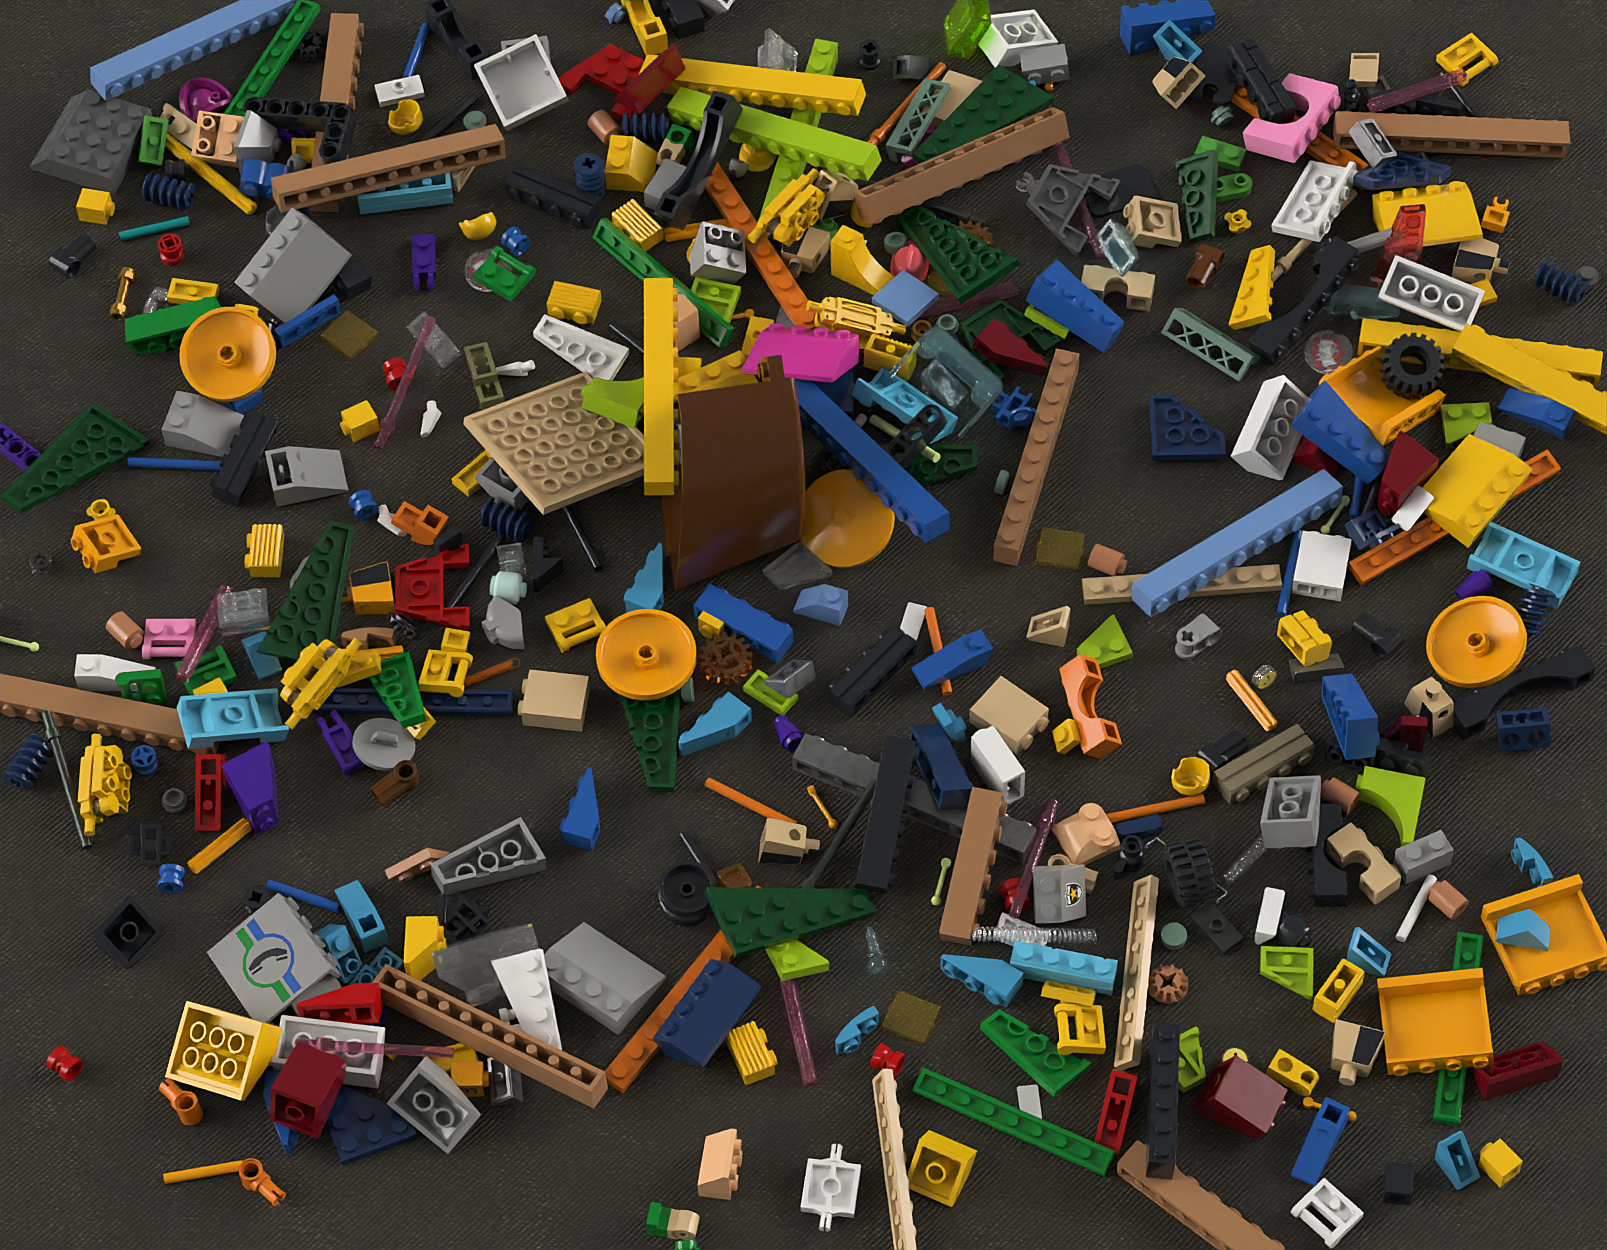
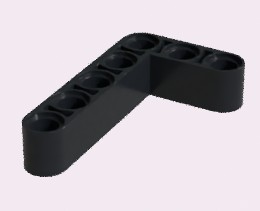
[243,97,356,165]
[819,404,947,473]

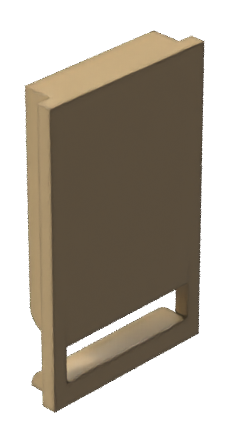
[1349,53,1379,87]

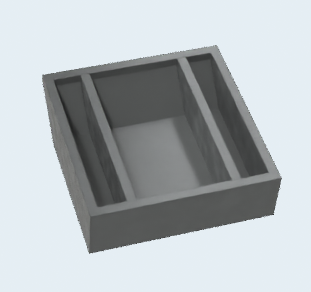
[30,89,152,195]

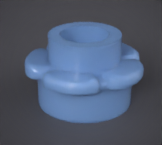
[605,3,625,24]

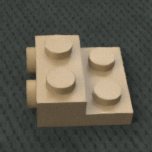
[1124,196,1182,248]

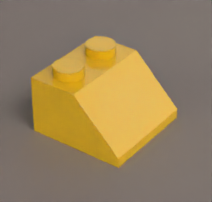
[605,135,658,192]
[404,916,446,981]
[907,1130,977,1207]

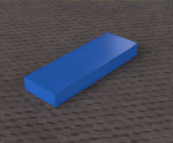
[274,295,341,348]

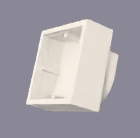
[474,34,569,131]

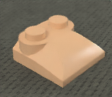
[1051,803,1120,865]

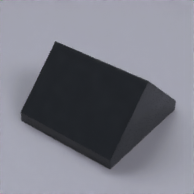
[94,895,162,969]

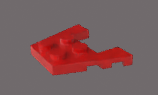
[558,44,644,121]
[395,544,470,631]

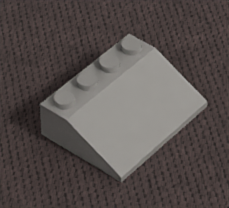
[235,208,352,323]
[544,922,666,1035]

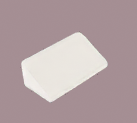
[1255,887,1285,945]

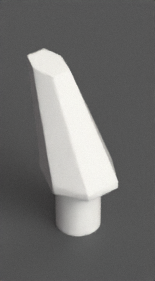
[496,360,535,376]
[420,401,441,438]
[377,505,407,537]

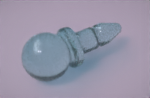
[866,927,888,976]

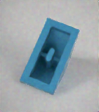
[1153,19,1202,63]
[241,631,282,681]
[1496,909,1550,951]
[1346,927,1391,976]
[1434,1131,1480,1190]

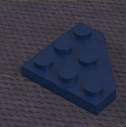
[1353,151,1451,190]
[1148,394,1226,461]
[326,1086,417,1166]

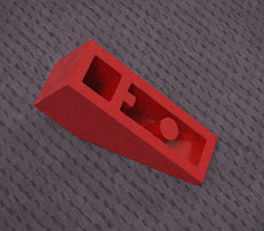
[195,754,226,831]
[297,983,384,1024]
[1095,1069,1140,1154]

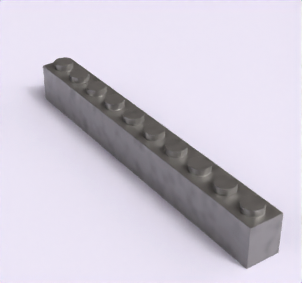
[792,733,1036,864]

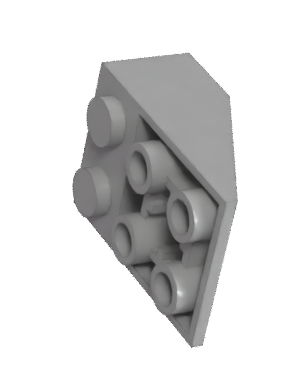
[265,446,349,507]

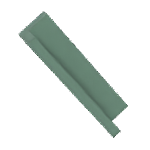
[886,78,951,162]
[1161,308,1260,381]

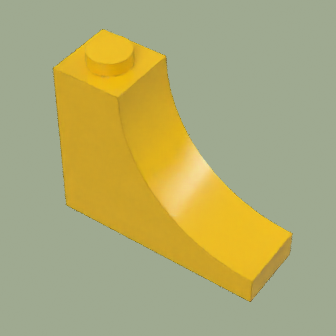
[830,225,895,295]

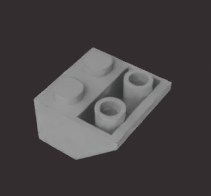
[690,221,746,285]

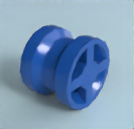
[501,227,531,256]
[349,490,378,520]
[131,745,159,777]
[157,864,185,894]

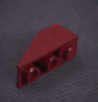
[972,318,1049,376]

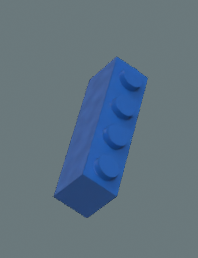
[694,584,793,664]

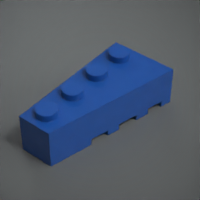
[1119,0,1216,55]
[1025,260,1124,353]
[1290,380,1390,484]
[1321,673,1380,760]

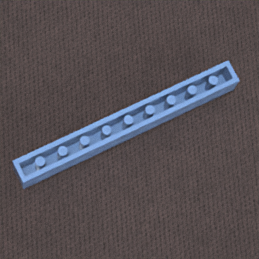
[90,0,298,101]
[1132,469,1343,617]

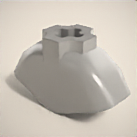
[482,596,524,649]

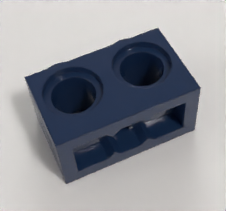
[1496,707,1551,752]

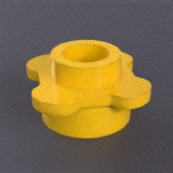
[1224,209,1251,233]
[87,499,116,521]

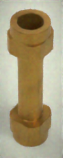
[110,267,135,321]

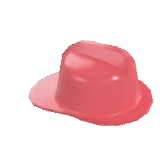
[890,240,929,282]

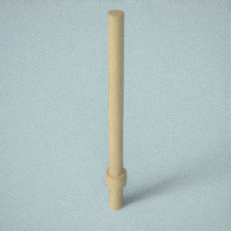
[1271,188,1357,282]

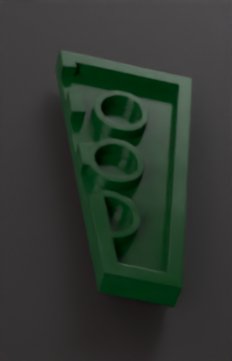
[1175,150,1218,243]

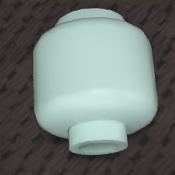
[490,571,527,605]

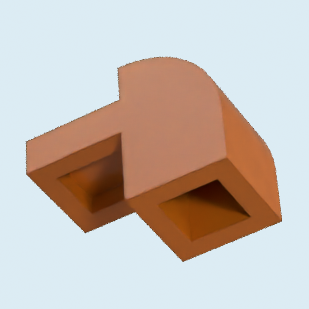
[391,501,449,545]

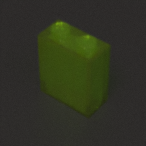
[944,0,992,60]

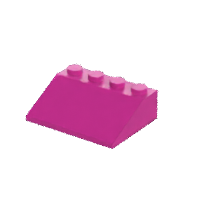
[742,323,859,383]

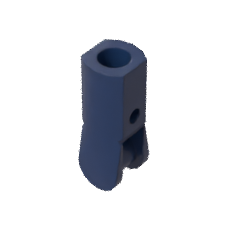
[1116,814,1162,843]

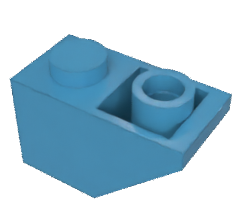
[313,924,364,983]

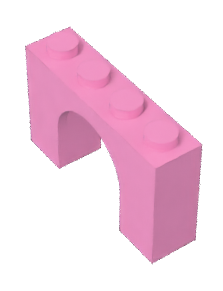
[1243,73,1341,163]

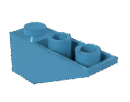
[623,543,664,613]
[678,692,752,756]
[334,880,388,953]
[941,954,1024,1008]

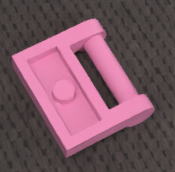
[142,619,197,659]

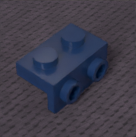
[1345,508,1400,550]

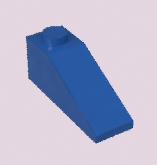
[1498,388,1575,440]
[911,629,993,689]

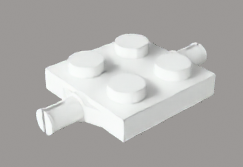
[801,1144,861,1232]

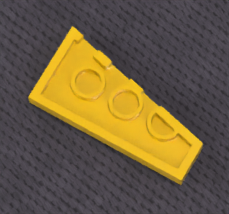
[1228,245,1275,330]

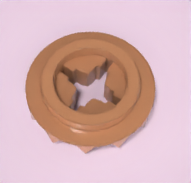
[1148,964,1188,1004]

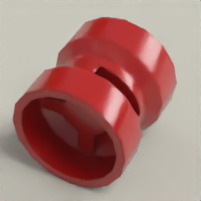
[158,233,184,266]
[382,358,411,391]
[998,878,1031,914]
[870,1043,906,1078]
[46,1045,83,1082]

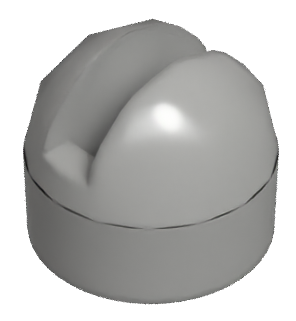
[286,154,307,173]
[729,158,749,178]

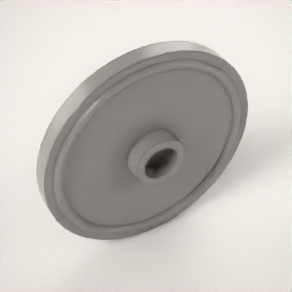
[352,718,415,771]

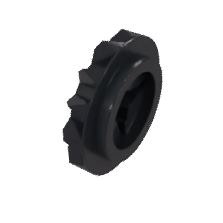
[292,30,327,62]
[1343,79,1359,112]
[386,611,422,640]

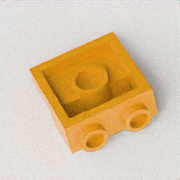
[71,514,141,573]

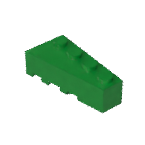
[125,296,221,355]

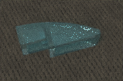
[1096,219,1138,277]
[1324,284,1401,319]

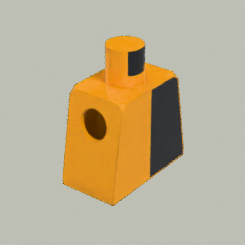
[341,562,395,615]

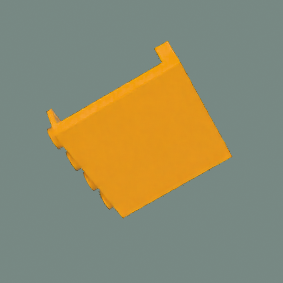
[1319,345,1446,446]
[1481,874,1607,996]
[1377,968,1494,1076]

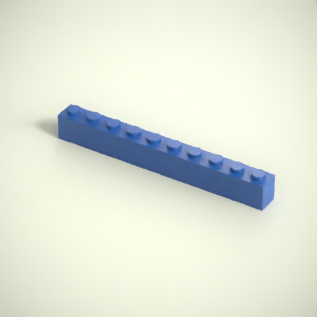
[795,379,950,543]

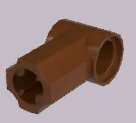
[1185,243,1225,290]
[370,760,420,807]

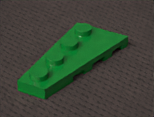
[367,652,427,729]
[980,1009,1092,1097]

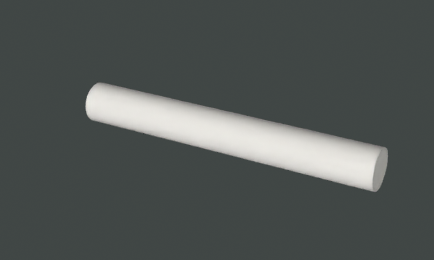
[1396,874,1437,942]

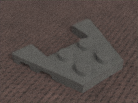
[1026,164,1120,256]

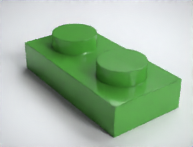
[137,115,169,166]
[1194,136,1246,172]

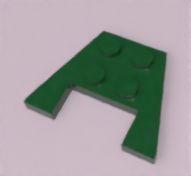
[961,299,1061,391]

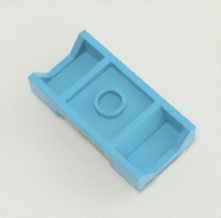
[851,367,958,444]
[1467,522,1580,609]
[177,688,289,749]

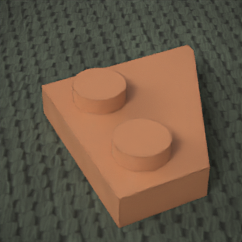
[385,848,449,883]

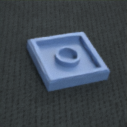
[872,270,939,327]

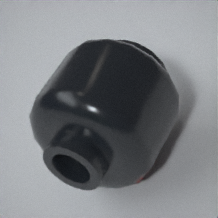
[1275,912,1313,948]

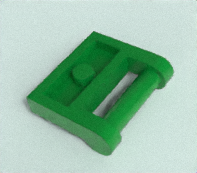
[473,246,536,302]
[174,644,238,696]
[115,669,167,705]

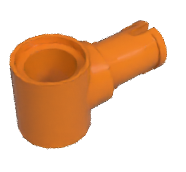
[159,1078,203,1126]
[238,1158,286,1206]

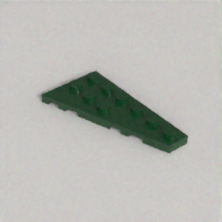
[1,403,150,514]
[256,521,354,662]

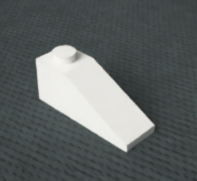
[74,654,155,691]

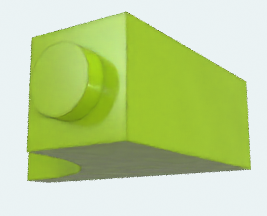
[581,376,644,429]
[1355,766,1426,847]

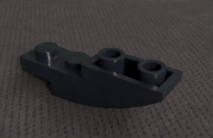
[1364,88,1462,117]
[1325,737,1429,778]

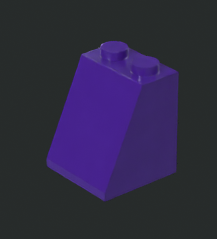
[222,742,279,834]

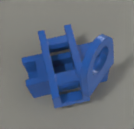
[993,386,1037,430]

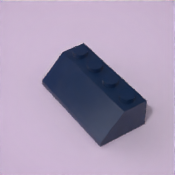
[653,959,761,1067]

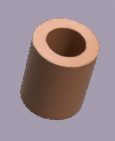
[588,110,622,145]
[1088,543,1127,576]
[106,611,144,649]
[1320,777,1361,814]
[1428,880,1469,920]

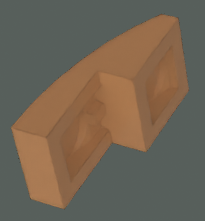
[341,627,397,651]

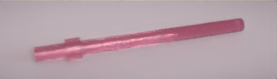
[1055,144,1105,258]
[374,316,436,449]
[1009,798,1059,919]
[295,1037,454,1058]

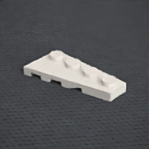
[533,314,629,381]
[491,948,562,1050]

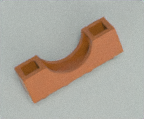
[1059,654,1122,759]

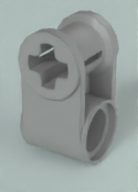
[1175,614,1222,660]

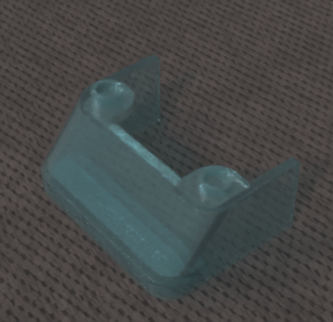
[889,327,1003,438]

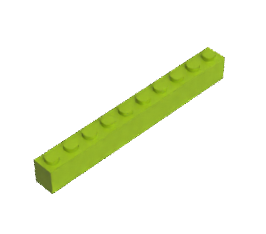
[760,39,838,240]
[667,87,882,181]

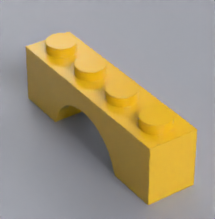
[621,0,668,56]

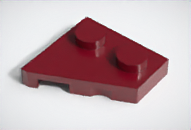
[1379,715,1427,751]

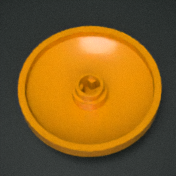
[180,307,276,402]
[801,469,895,568]
[1426,596,1527,688]
[596,609,697,700]

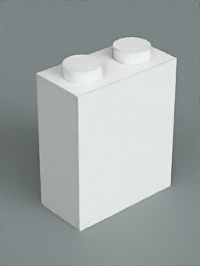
[1292,531,1352,602]
[971,726,1025,805]

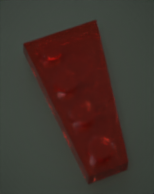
[1371,204,1426,283]

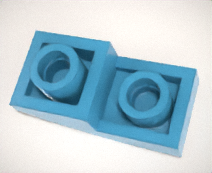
[932,703,967,742]
[1511,838,1553,887]
[350,946,404,985]
[835,1006,879,1056]

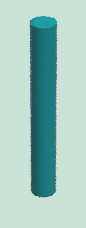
[119,216,190,241]

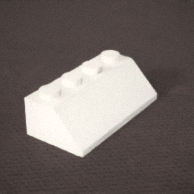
[1378,255,1485,332]
[1231,375,1308,480]
[271,1015,385,1088]

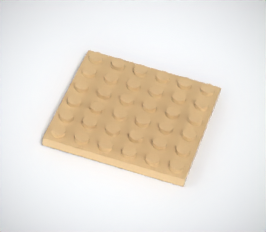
[464,371,644,515]

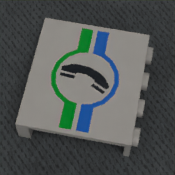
[207,893,341,1025]

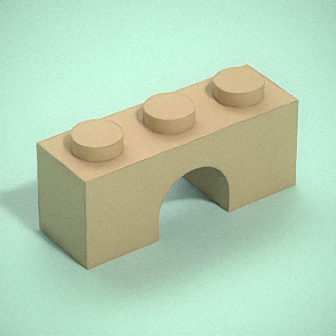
[1081,265,1155,312]
[1325,822,1401,905]

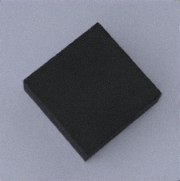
[433,525,463,556]

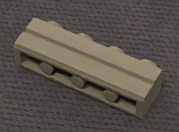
[1212,724,1314,804]

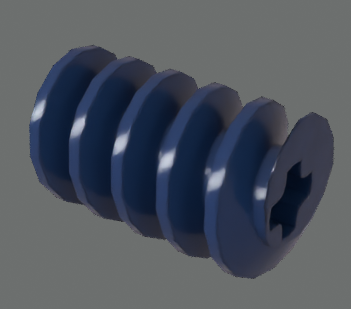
[622,111,671,143]
[574,153,606,199]
[142,173,195,211]
[1535,259,1590,306]
[481,496,535,543]
[1517,583,1556,638]
[2,734,53,789]

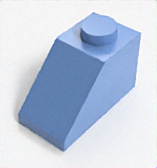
[793,584,848,626]

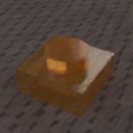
[717,863,752,888]

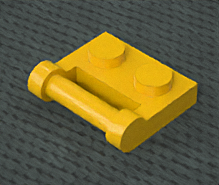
[1436,33,1498,87]
[545,598,606,653]
[418,650,473,697]
[1054,1003,1106,1055]

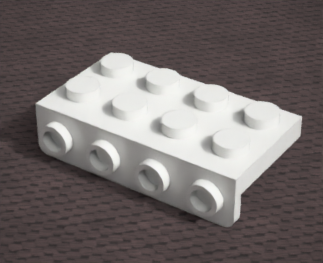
[1271,160,1359,242]

